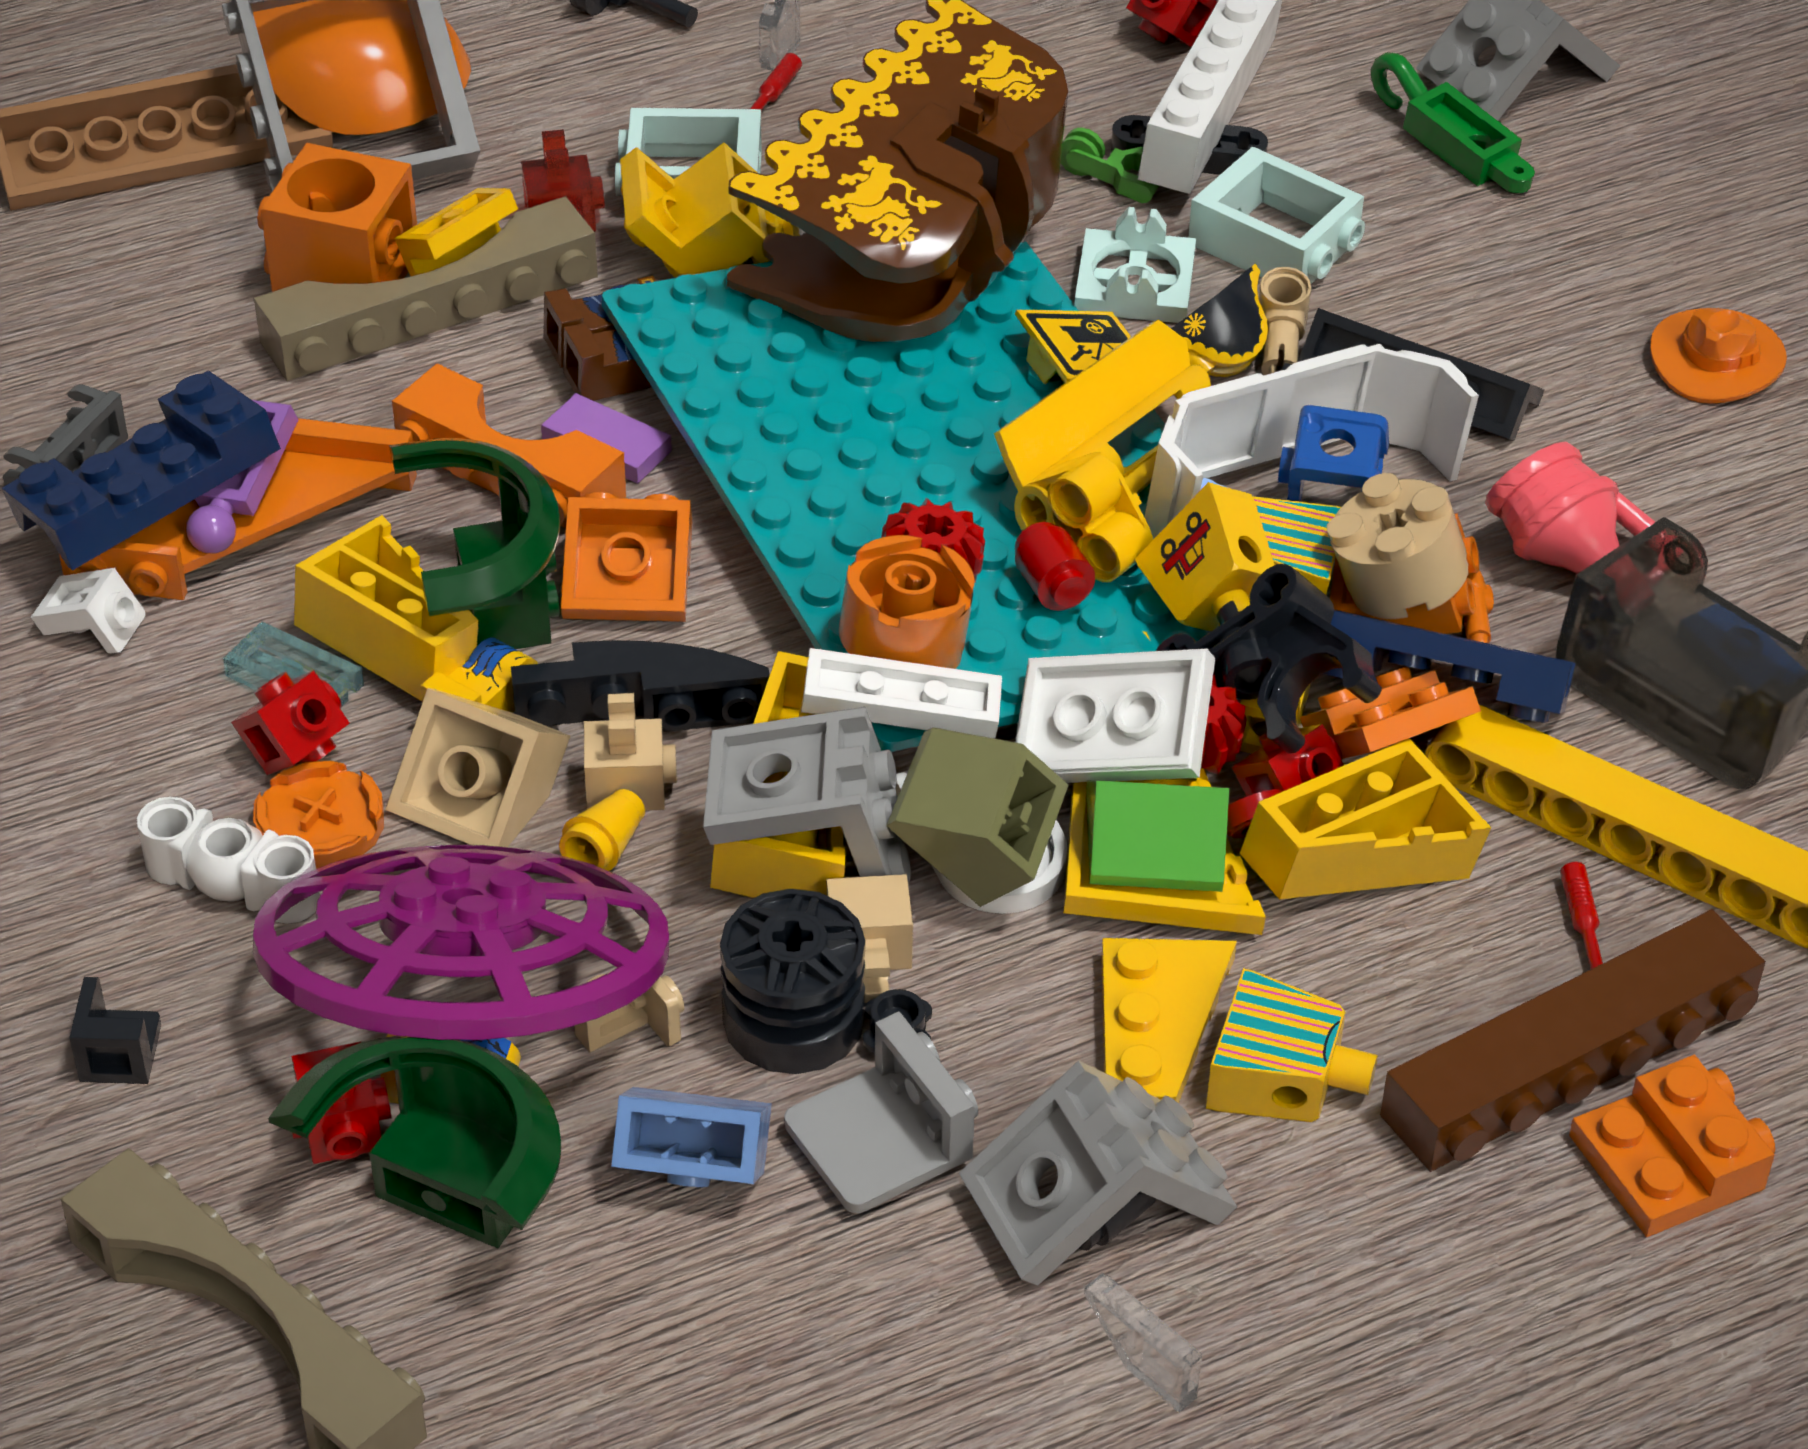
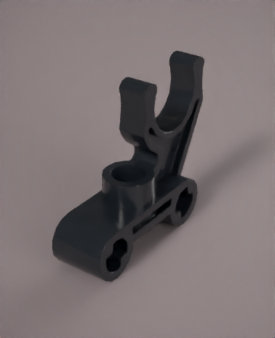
[1156,564,1382,754]

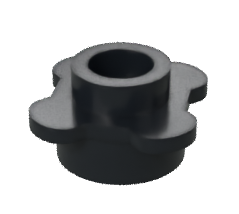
[863,989,932,1053]

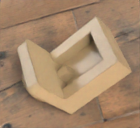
[575,971,684,1053]

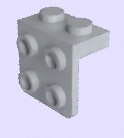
[784,1012,978,1213]

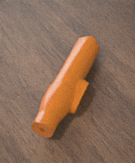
[1463,570,1494,644]

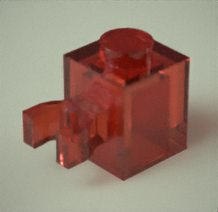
[521,129,605,232]

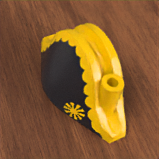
[1171,264,1268,377]

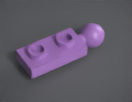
[186,400,299,554]

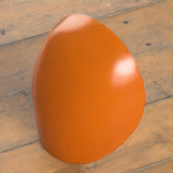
[253,0,471,135]

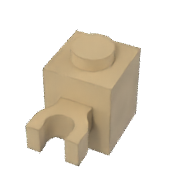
[584,693,677,810]
[826,874,913,1003]

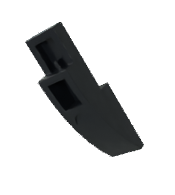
[511,640,770,732]

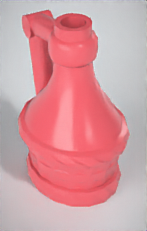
[1485,441,1688,621]

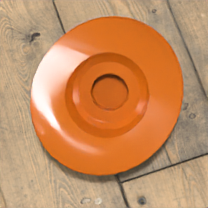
[1650,308,1787,404]

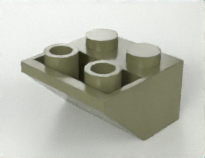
[886,727,1068,907]

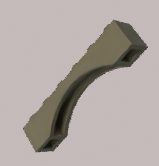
[254,196,598,381]
[60,1148,427,1449]

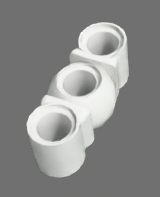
[137,797,320,924]

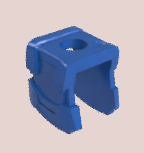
[1278,405,1389,502]

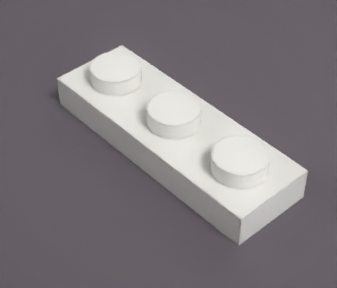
[801,648,1002,739]

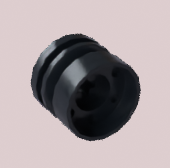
[720,889,866,1074]

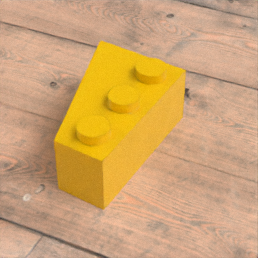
[294,515,478,701]
[1240,738,1491,900]

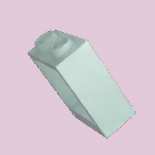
[615,108,762,196]
[1188,147,1365,284]

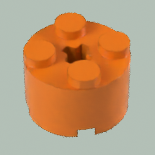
[839,535,975,669]

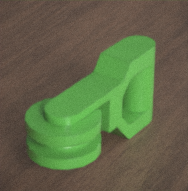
[1061,127,1159,203]

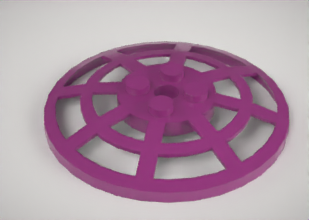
[253,845,669,1040]

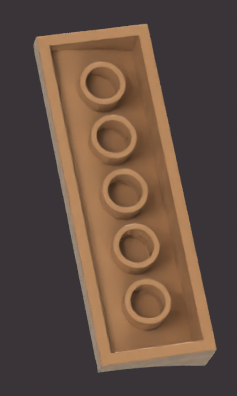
[0,64,333,211]

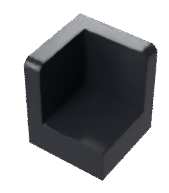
[69,977,161,1084]

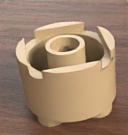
[1327,473,1469,619]

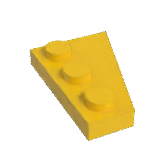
[1101,938,1237,1103]

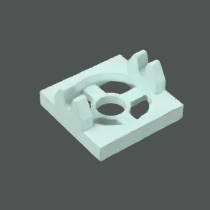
[1074,207,1196,323]

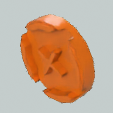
[253,761,384,869]

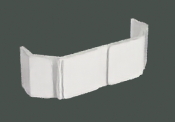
[1145,344,1479,539]

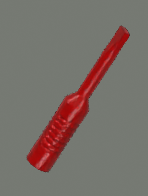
[750,53,802,111]
[1560,862,1603,969]

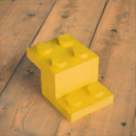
[620,142,800,278]

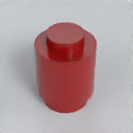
[1014,522,1095,611]

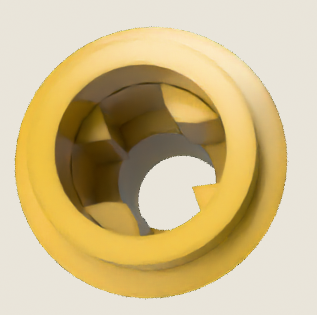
[559,789,645,871]

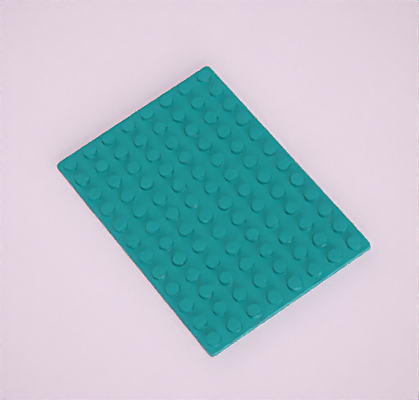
[601,241,1210,752]

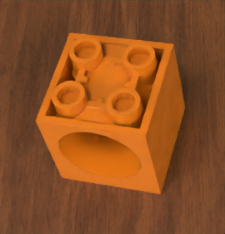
[257,143,417,292]

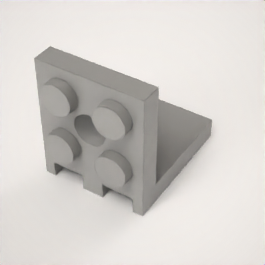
[1416,0,1620,121]
[703,707,911,882]
[959,1060,1238,1286]

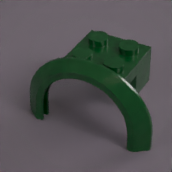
[389,438,560,649]
[268,1036,561,1249]

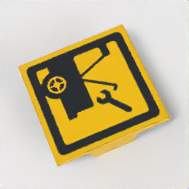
[1015,310,1131,384]

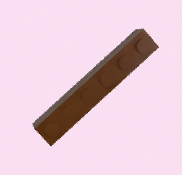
[1380,909,1766,1172]

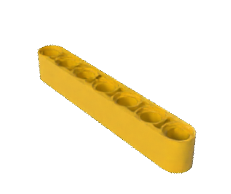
[1425,705,1808,949]

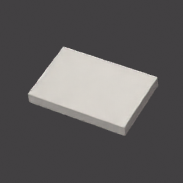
[1015,649,1215,783]

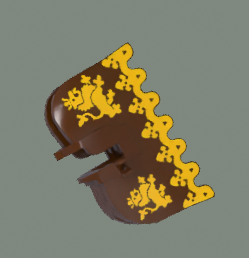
[727,0,1068,342]

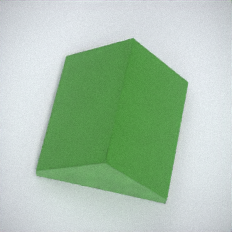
[1086,780,1229,892]

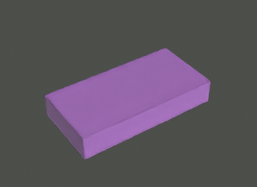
[541,393,672,484]

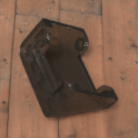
[1555,517,1808,789]

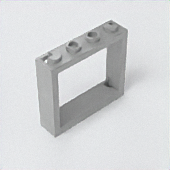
[222,0,480,191]

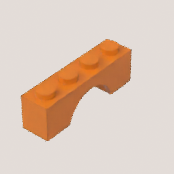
[392,363,626,528]

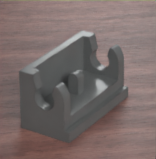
[3,384,128,486]

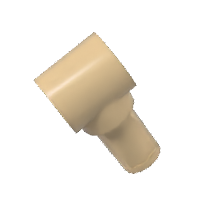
[1258,267,1311,375]

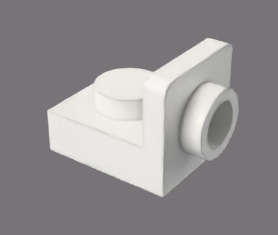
[31,568,145,654]

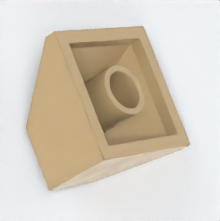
[385,688,570,847]

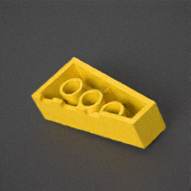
[710,651,845,898]

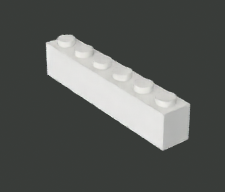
[1138,0,1282,194]

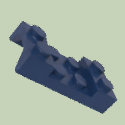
[2,370,281,570]
[1323,609,1576,723]

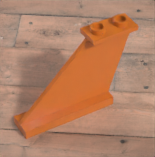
[59,418,417,600]

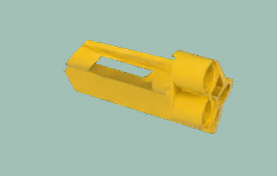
[994,320,1211,582]

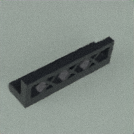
[1298,308,1545,440]

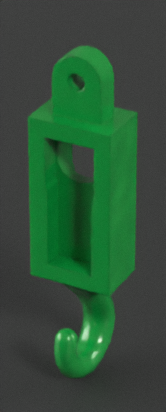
[1370,52,1535,193]

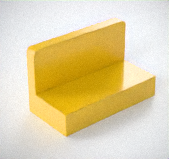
[394,188,518,277]

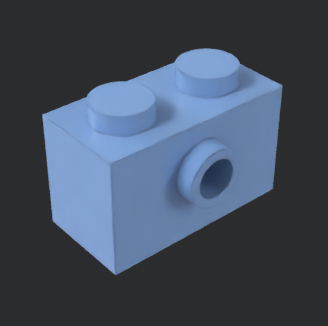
[611,1087,772,1187]

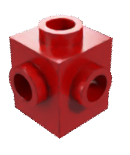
[1126,0,1218,48]
[231,670,350,775]
[1232,723,1344,796]
[291,1041,392,1164]

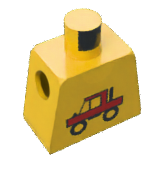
[1135,482,1275,632]

